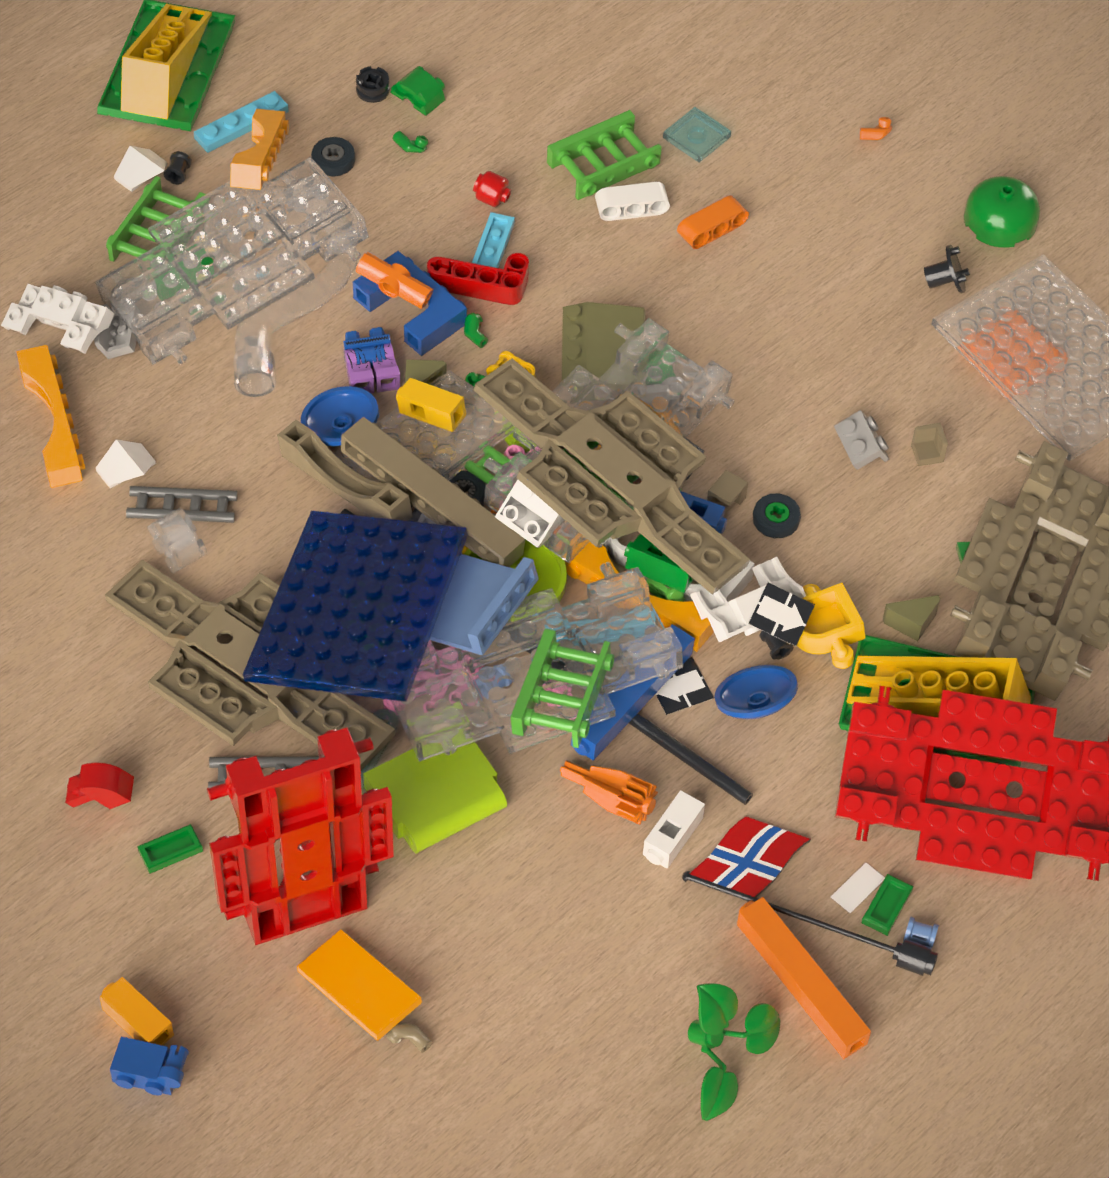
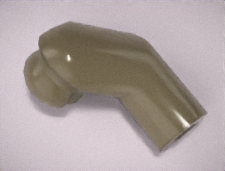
[386,1022,432,1053]

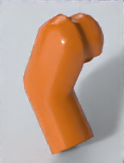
[860,117,892,140]

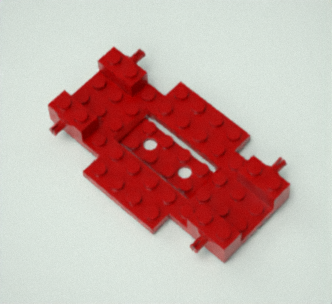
[835,686,1109,881]
[207,727,394,946]

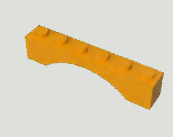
[230,109,289,190]
[16,345,85,488]
[564,535,714,652]

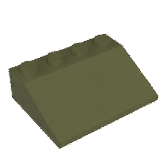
[561,302,646,406]

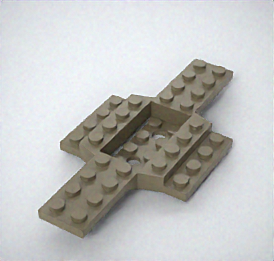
[474,358,750,595]
[105,560,395,771]

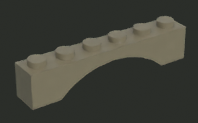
[277,420,413,533]

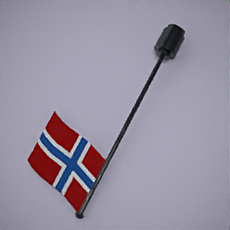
[682,816,939,976]

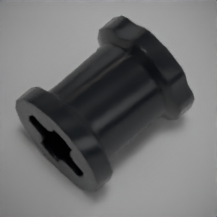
[163,151,192,185]
[759,631,794,660]

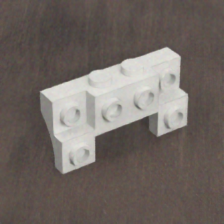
[1,284,115,354]
[691,557,806,642]

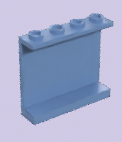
[393,537,538,656]

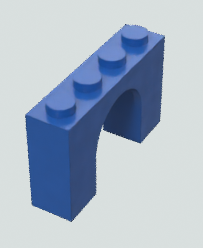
[353,251,467,356]

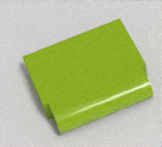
[363,724,507,854]

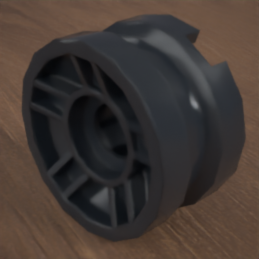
[356,66,390,103]

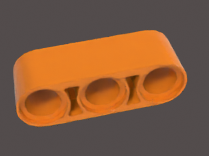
[677,195,749,249]

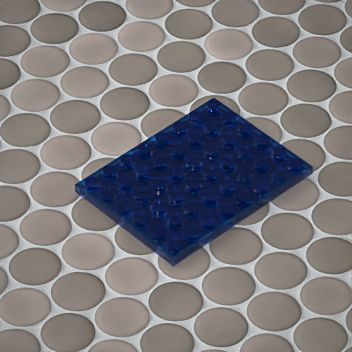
[243,510,468,702]

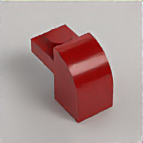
[65,763,134,809]

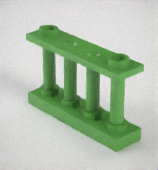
[547,110,662,200]
[106,176,210,267]
[511,629,615,748]

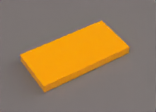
[297,929,422,1041]

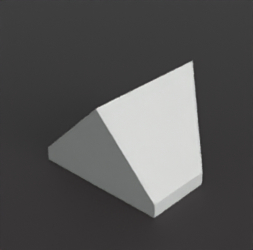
[114,146,167,192]
[96,440,156,488]

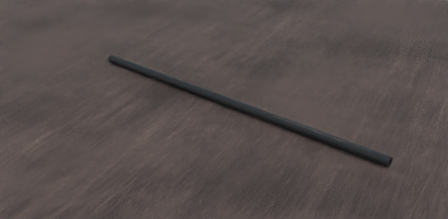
[338,509,753,805]

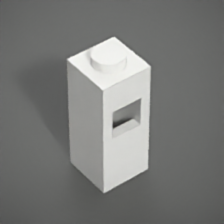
[643,790,705,869]

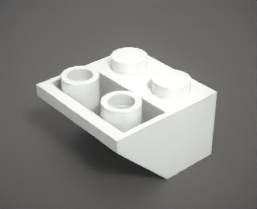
[495,480,565,548]

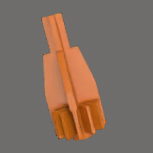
[560,760,658,825]

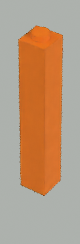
[737,897,871,1059]

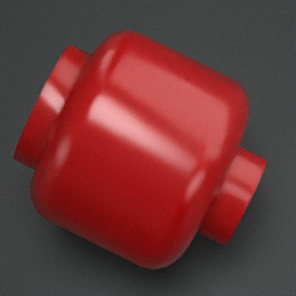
[473,171,511,207]

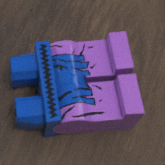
[343,327,400,394]

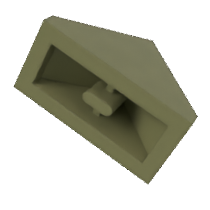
[405,360,447,387]
[883,595,940,641]

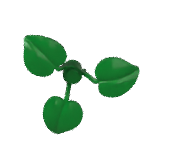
[688,983,780,1121]

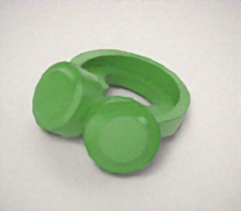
[643,578,685,602]

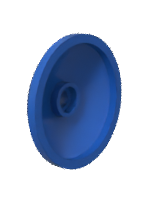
[301,386,379,446]
[714,665,798,719]

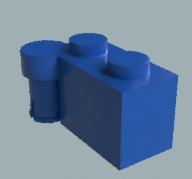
[110,1036,189,1096]

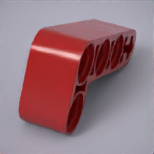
[427,253,529,305]

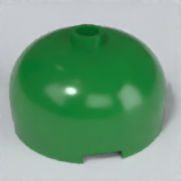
[964,176,1040,248]

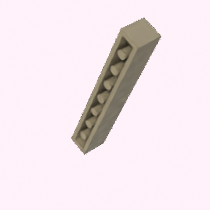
[341,416,525,567]

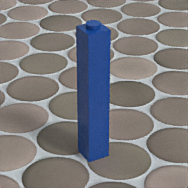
[571,624,695,761]

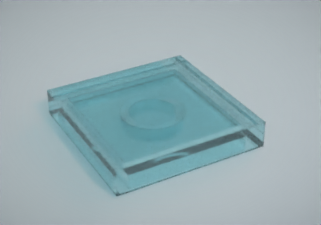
[663,107,731,163]

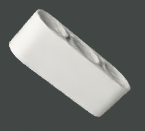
[595,182,670,221]

